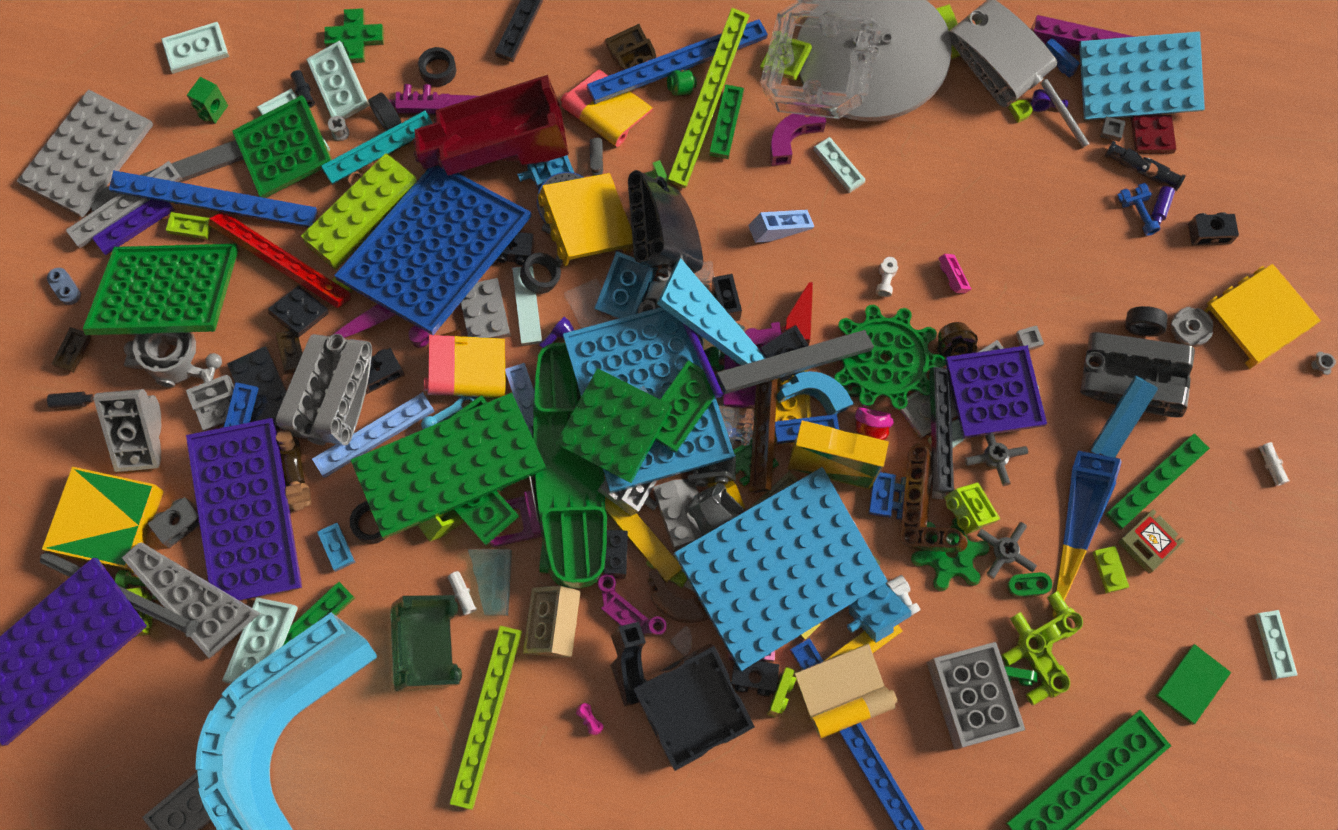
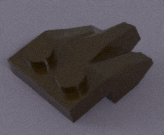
[604,24,657,69]

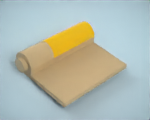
[794,644,898,739]

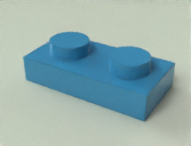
[317,523,356,572]

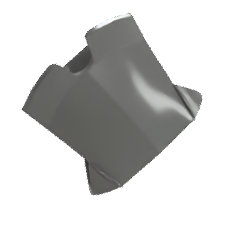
[686,483,743,536]

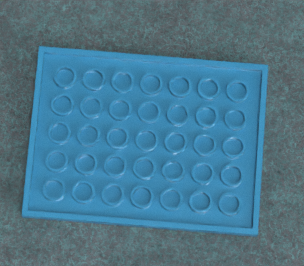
[563,307,735,493]
[673,467,888,671]

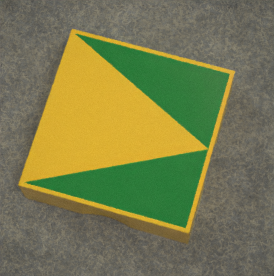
[787,420,889,489]
[42,467,164,573]

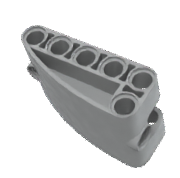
[947,0,1057,107]
[276,334,372,445]

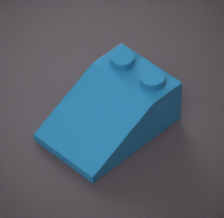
[594,251,658,318]

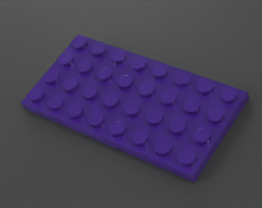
[186,418,302,601]
[0,557,147,746]

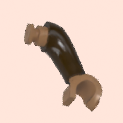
[276,430,312,511]

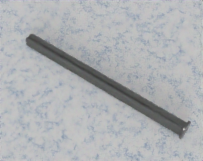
[40,551,198,637]

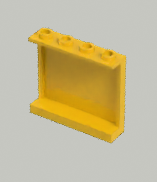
[538,173,633,266]
[1204,264,1321,369]

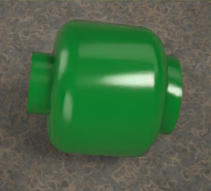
[667,70,697,96]

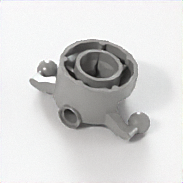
[124,332,222,388]

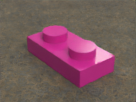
[938,254,971,293]

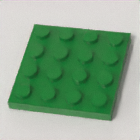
[232,95,332,198]
[556,368,673,483]

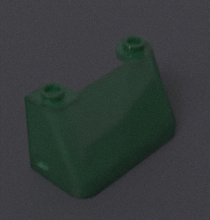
[390,595,462,691]

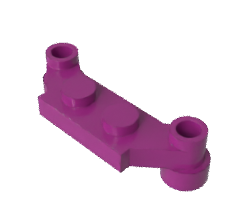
[598,574,666,636]

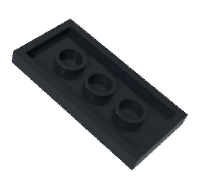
[227,346,287,430]

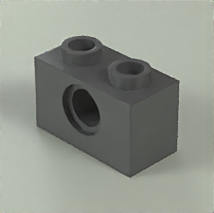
[148,497,200,548]

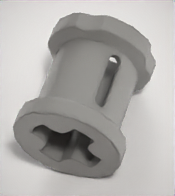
[328,116,349,141]

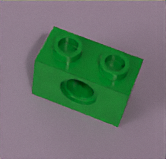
[187,77,228,124]

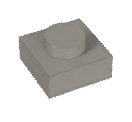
[1016,326,1044,350]

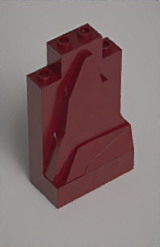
[413,75,569,175]

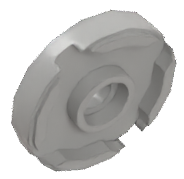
[1171,307,1213,347]

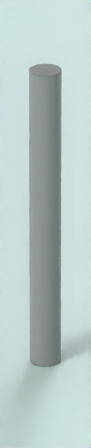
[1040,79,1090,148]

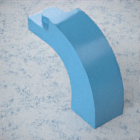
[777,371,853,415]

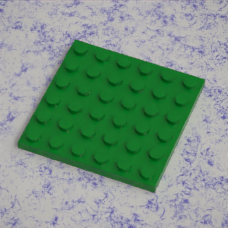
[83,243,238,335]

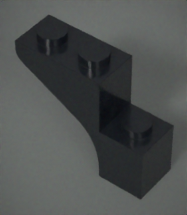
[610,622,646,707]

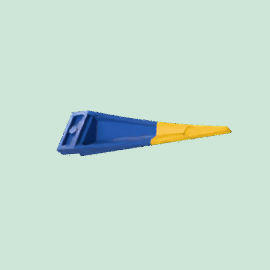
[1053,451,1122,619]

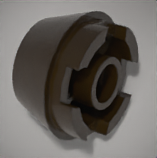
[937,322,978,359]

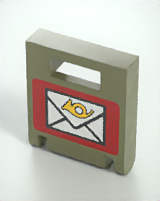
[1118,509,1185,574]

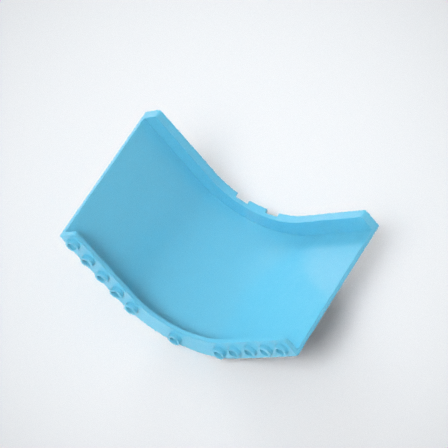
[196,612,377,830]

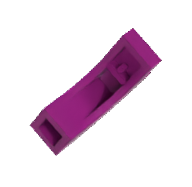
[770,111,826,166]

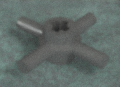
[965,434,1028,486]
[977,522,1037,579]

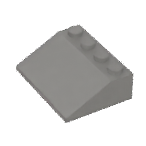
[926,642,1025,750]

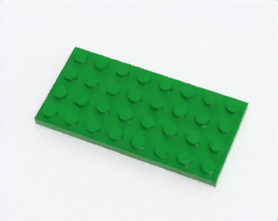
[351,393,546,539]

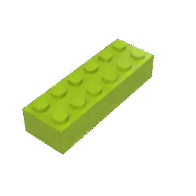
[301,153,417,270]

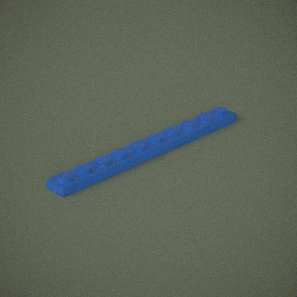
[587,19,768,104]
[109,170,317,228]
[790,638,924,830]

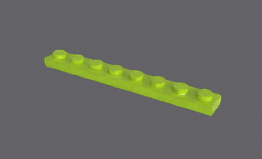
[450,626,522,810]

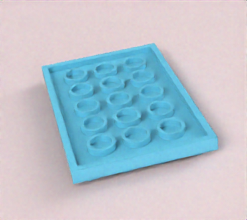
[1079,31,1205,120]

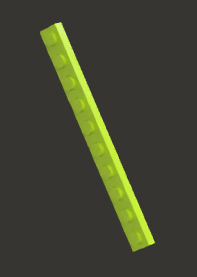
[667,8,750,189]

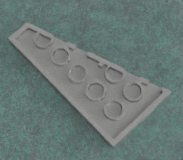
[122,542,261,658]

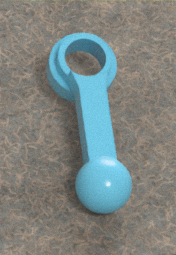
[421,396,475,429]

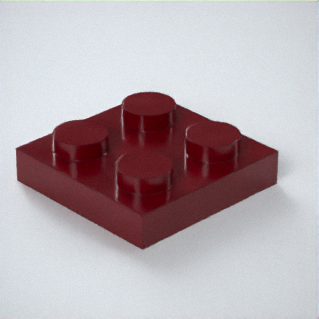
[1131,115,1177,154]

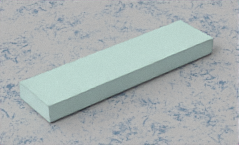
[512,266,542,346]

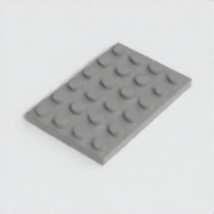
[17,89,154,218]

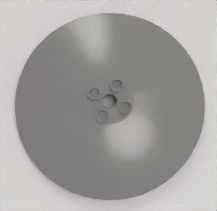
[797,0,951,121]

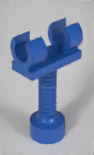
[1117,183,1161,236]

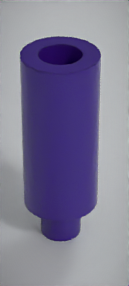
[1151,186,1175,225]

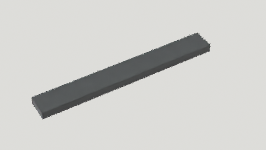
[91,140,244,211]
[716,330,874,394]

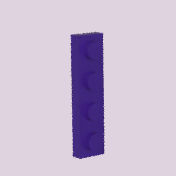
[92,199,174,255]

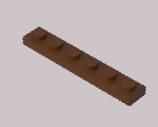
[749,378,778,493]

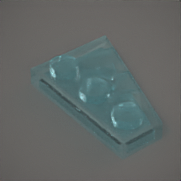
[468,549,512,616]

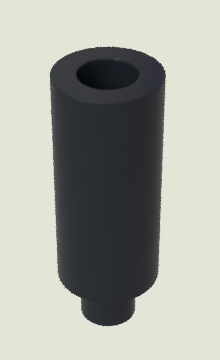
[47,391,94,409]

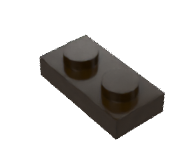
[52,327,92,373]
[276,331,302,374]

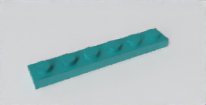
[321,111,433,185]

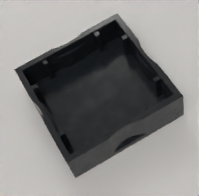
[631,643,755,771]

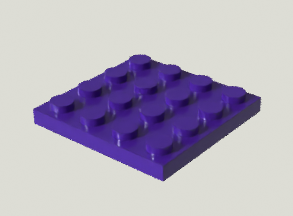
[945,345,1047,438]

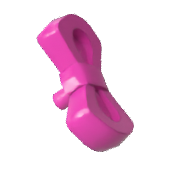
[576,703,603,735]

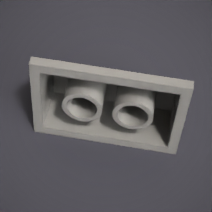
[653,479,702,552]

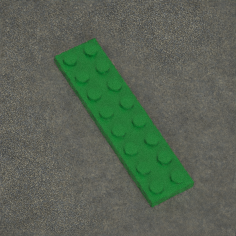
[1005,709,1171,830]

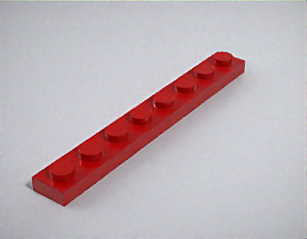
[208,212,351,308]

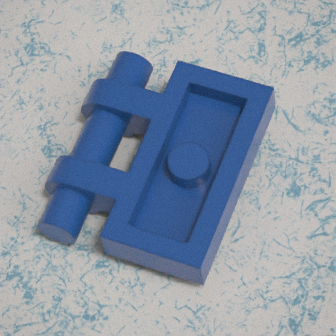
[868,472,906,520]

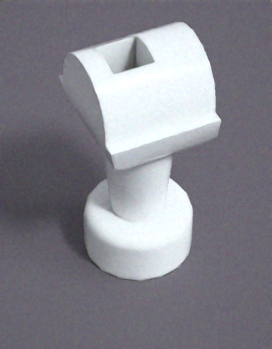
[876,257,898,297]
[885,575,921,616]

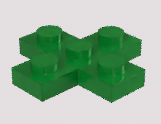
[324,8,384,63]

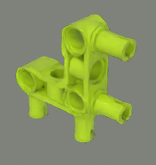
[1001,591,1083,706]

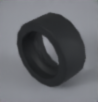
[418,47,457,87]
[368,92,401,131]
[520,252,561,294]
[1125,306,1168,337]
[350,501,385,544]

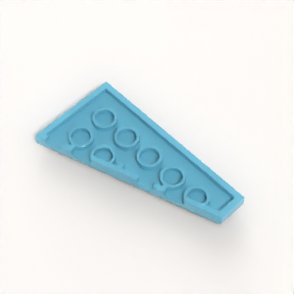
[657,258,766,365]

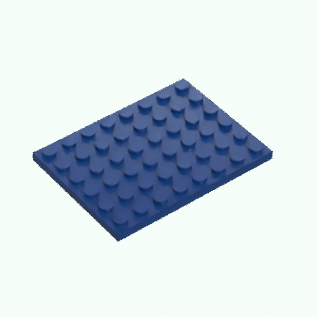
[334,165,532,335]

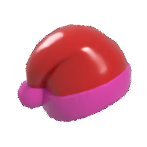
[855,407,894,440]

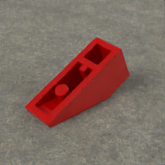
[781,282,813,345]

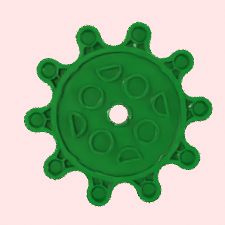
[834,305,946,410]

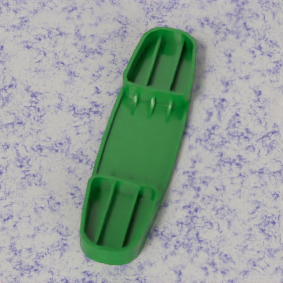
[533,343,607,588]

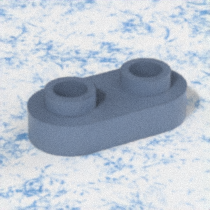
[47,268,81,305]

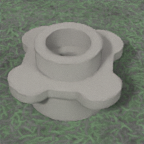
[1311,352,1336,375]

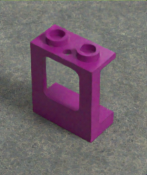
[490,491,542,548]

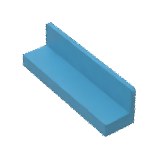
[1091,375,1158,458]

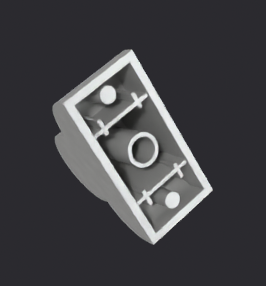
[93,389,161,472]

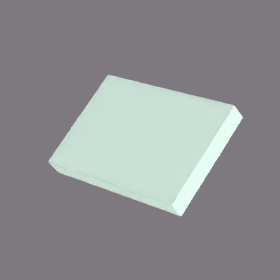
[161,22,229,74]

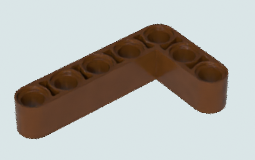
[900,443,968,552]

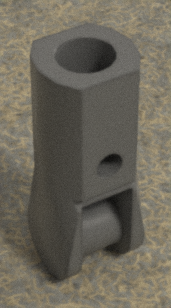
[590,138,603,176]

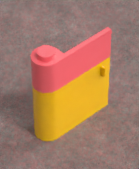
[561,69,653,147]
[423,335,505,398]

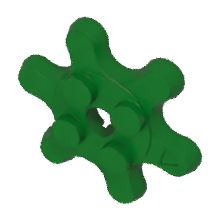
[911,517,990,591]

